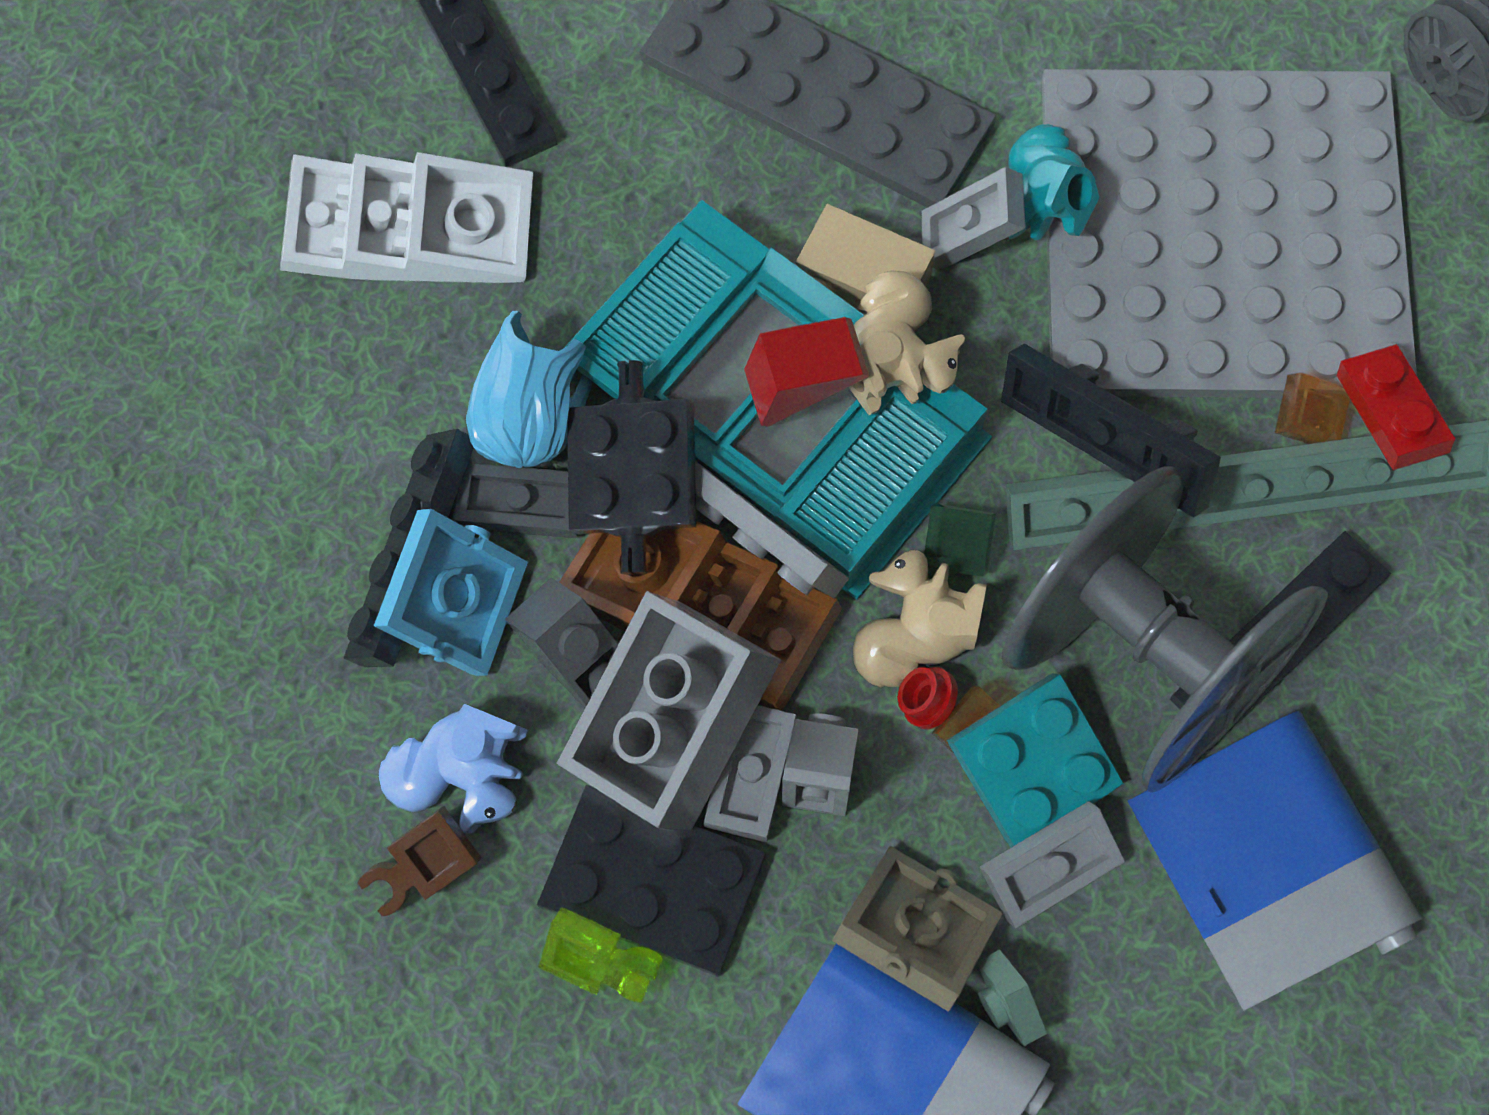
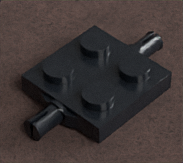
[567,360,696,575]

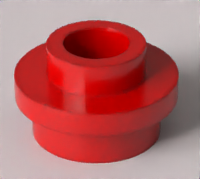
[897,667,958,730]

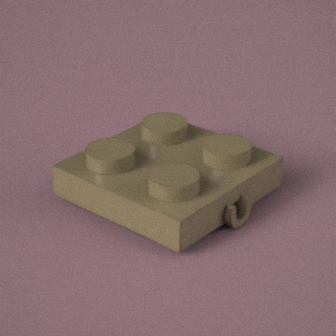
[832,846,1003,1012]

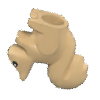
[849,271,965,415]
[853,550,987,688]

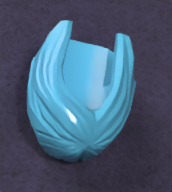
[466,311,592,468]

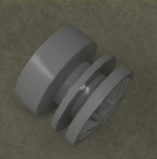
[1404,0,1489,122]

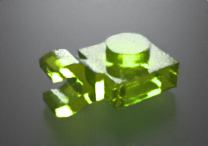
[538,907,664,1003]

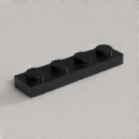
[416,0,558,167]
[344,429,474,668]
[1170,531,1391,732]

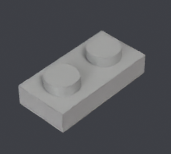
[921,167,1025,268]
[704,705,796,842]
[979,801,1125,928]

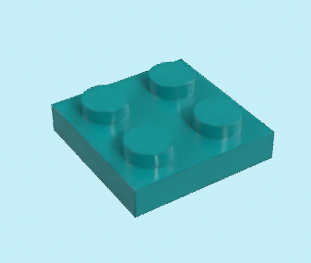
[947,673,1124,848]

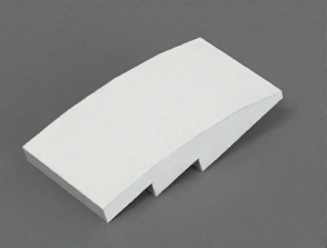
[280,152,533,283]

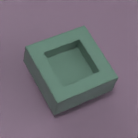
[977,950,1047,1046]

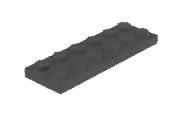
[640,0,996,208]

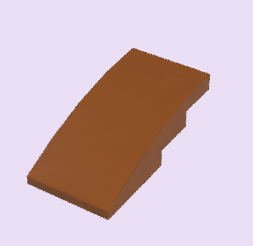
[559,521,842,711]

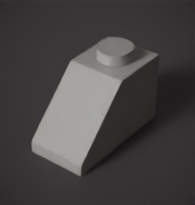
[782,714,858,816]

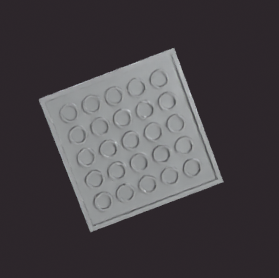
[1042,69,1417,399]

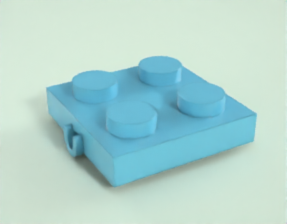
[374,509,528,676]

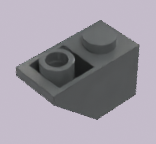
[505,577,618,708]

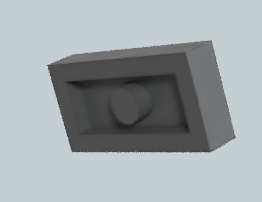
[453,463,578,539]

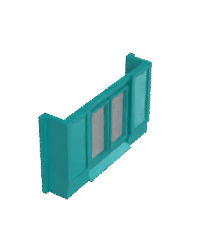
[564,200,992,600]

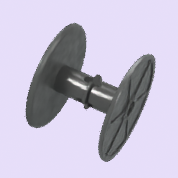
[1002,466,1328,793]

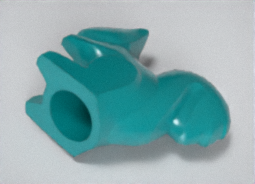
[1003,124,1100,241]

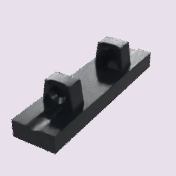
[1001,343,1221,518]

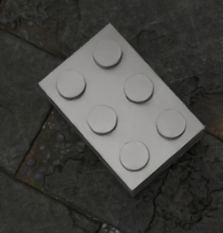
[556,591,781,831]

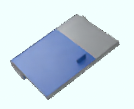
[1128,711,1423,1011]
[738,944,1055,1115]

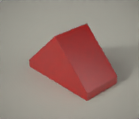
[744,317,870,427]

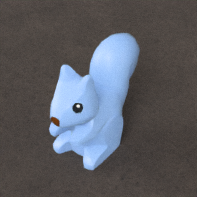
[379,704,528,833]

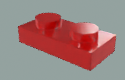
[1336,344,1456,470]

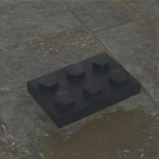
[537,785,766,977]

